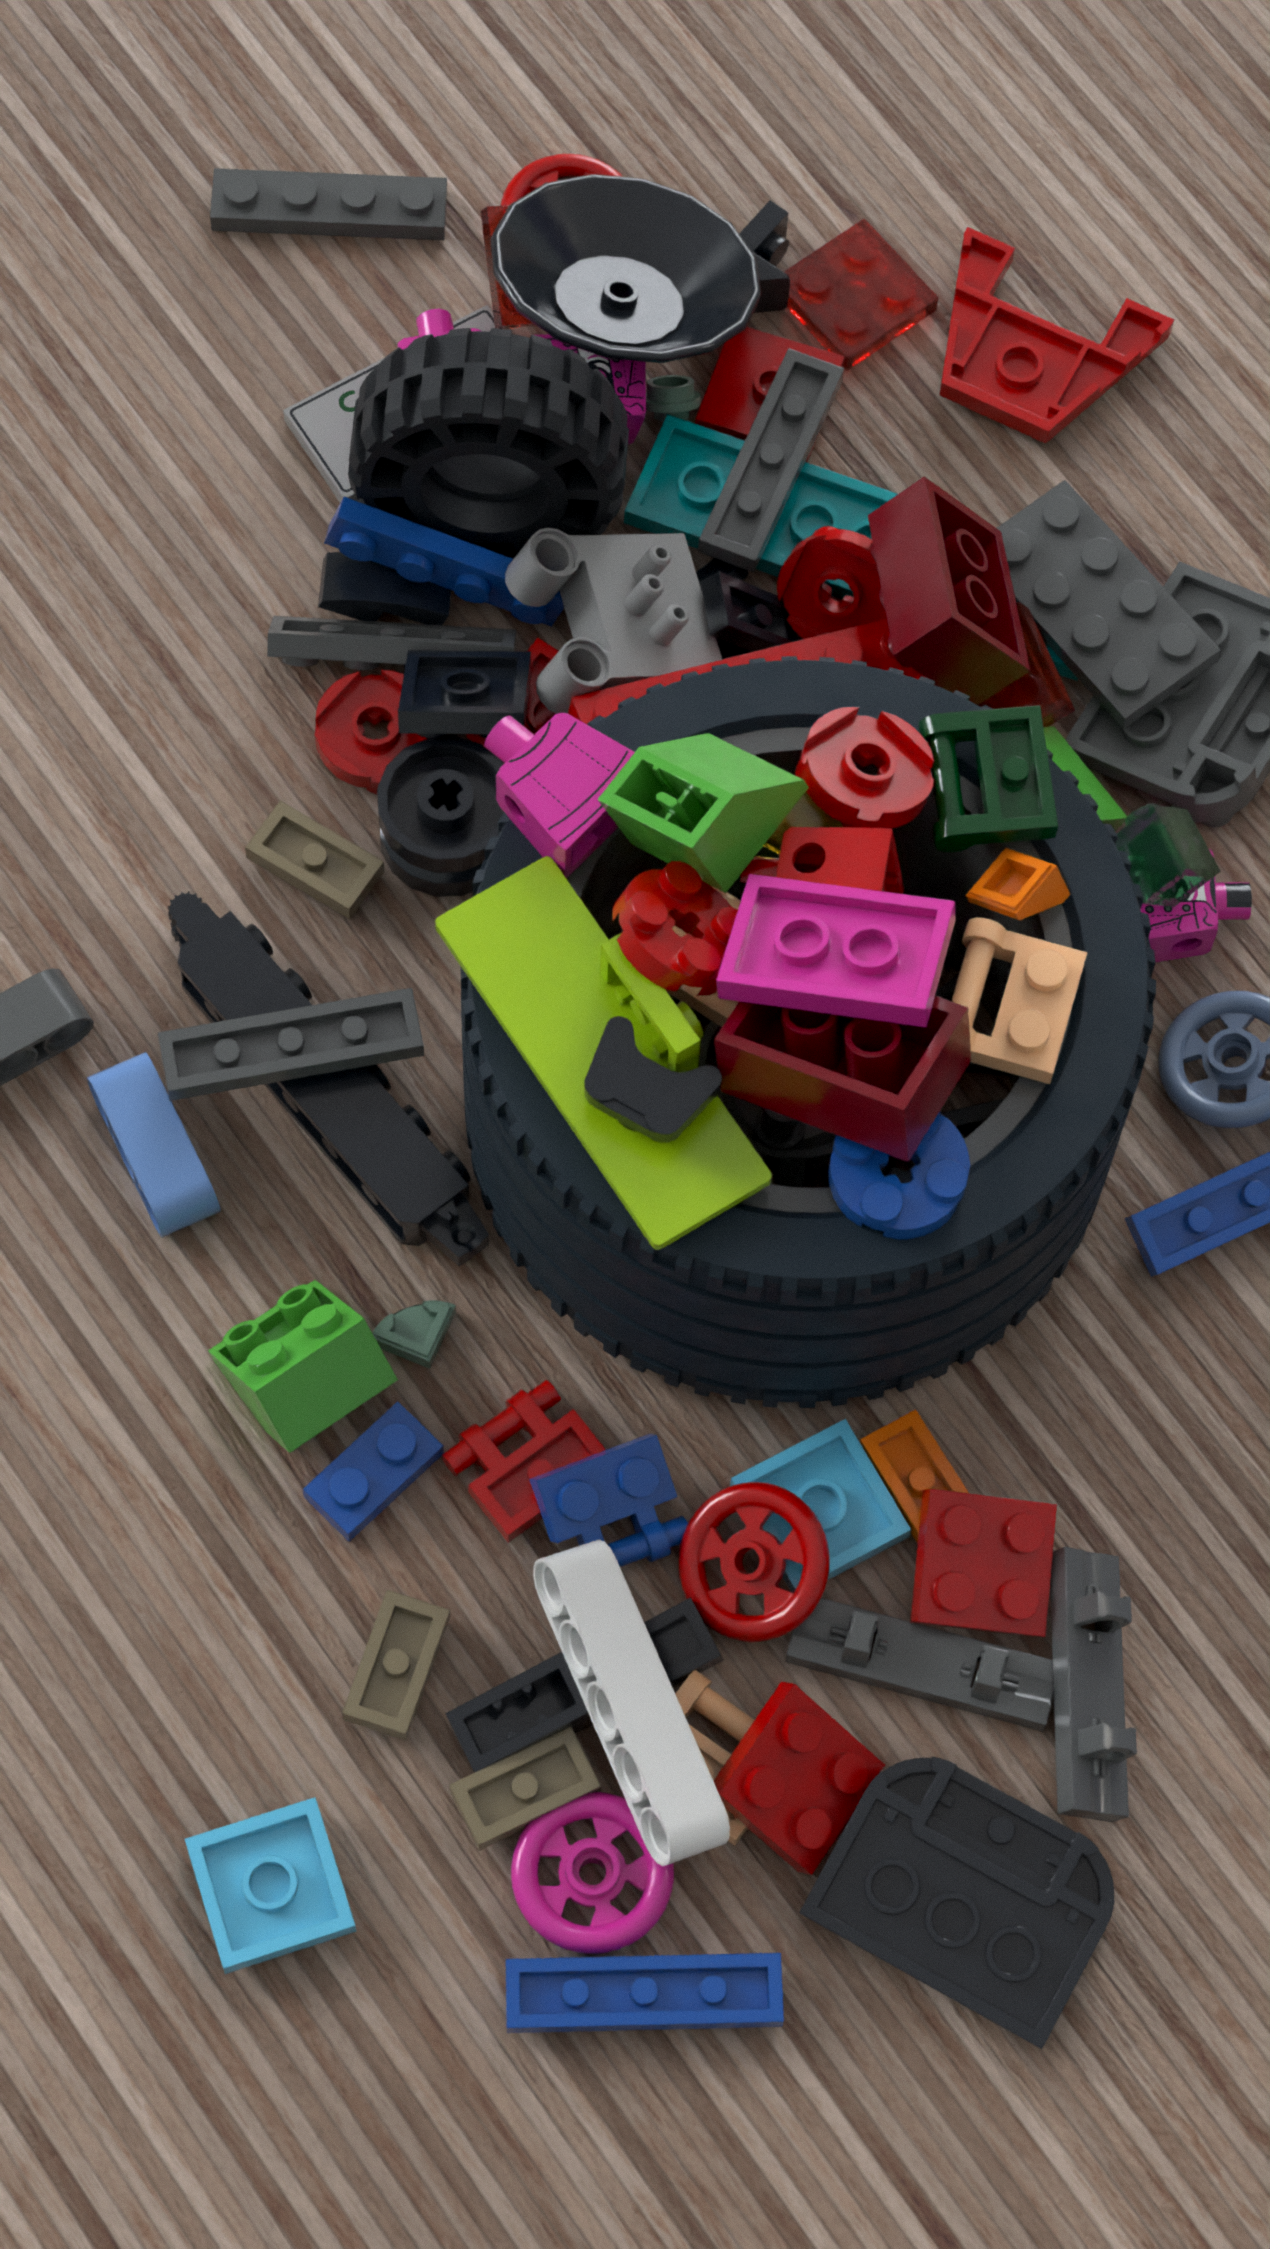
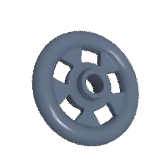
[1158,990,1270,1128]

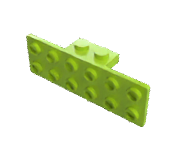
[435,856,772,1250]

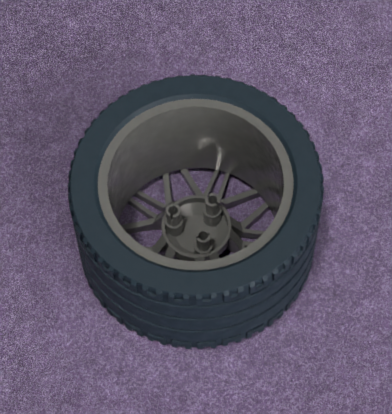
[460,656,1156,1408]

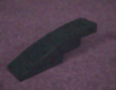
[445,1598,724,1773]

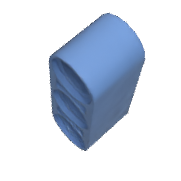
[87,1052,221,1238]

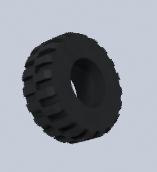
[348,328,629,559]

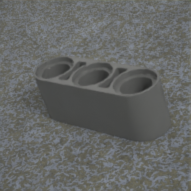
[0,968,94,1086]

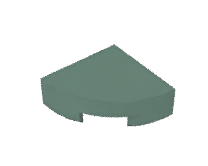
[373,1300,456,1369]

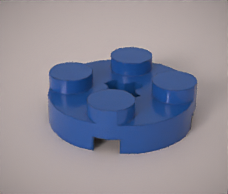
[828,1112,970,1240]

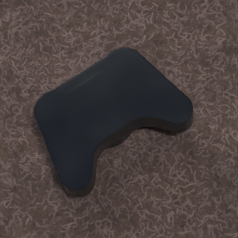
[584,1016,722,1143]

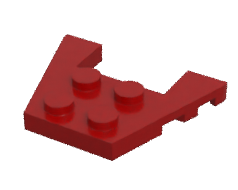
[939,227,1175,444]

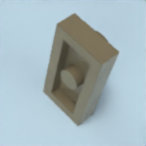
[245,800,385,919]
[342,1589,450,1741]
[449,1727,601,1851]

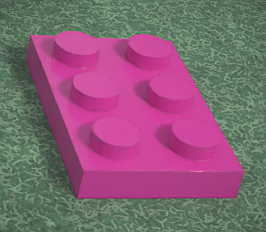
[716,874,956,1027]

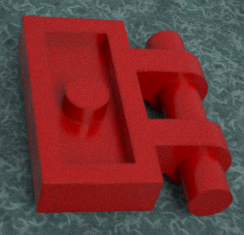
[441,1380,606,1543]

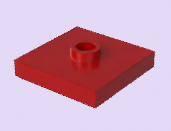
[695,327,845,463]

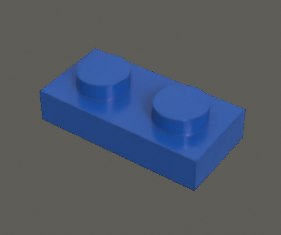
[303,1401,444,1542]

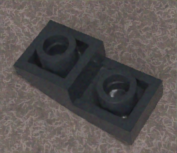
[318,552,451,625]

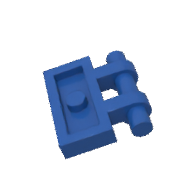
[529,1434,688,1567]

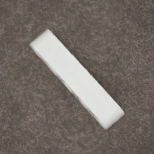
[533,1539,730,1866]

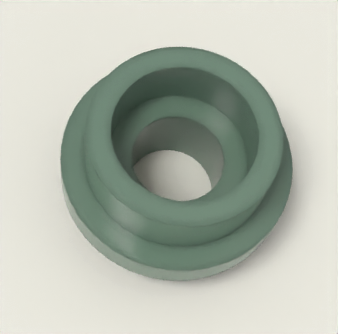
[646,375,701,421]

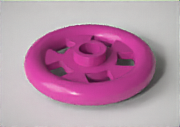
[511,1792,674,1954]

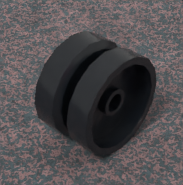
[377,736,504,897]

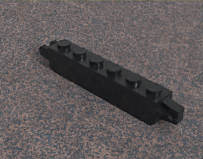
[168,891,489,1266]

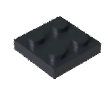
[398,650,531,738]

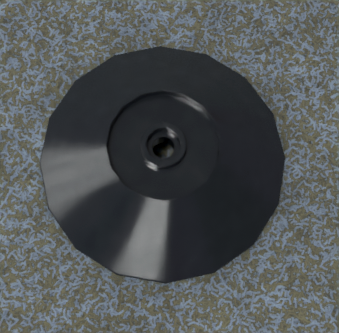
[491,174,762,363]

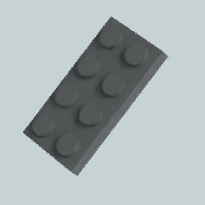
[997,480,1221,729]

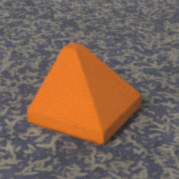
[965,848,1070,921]

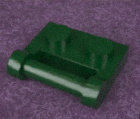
[918,705,1058,852]

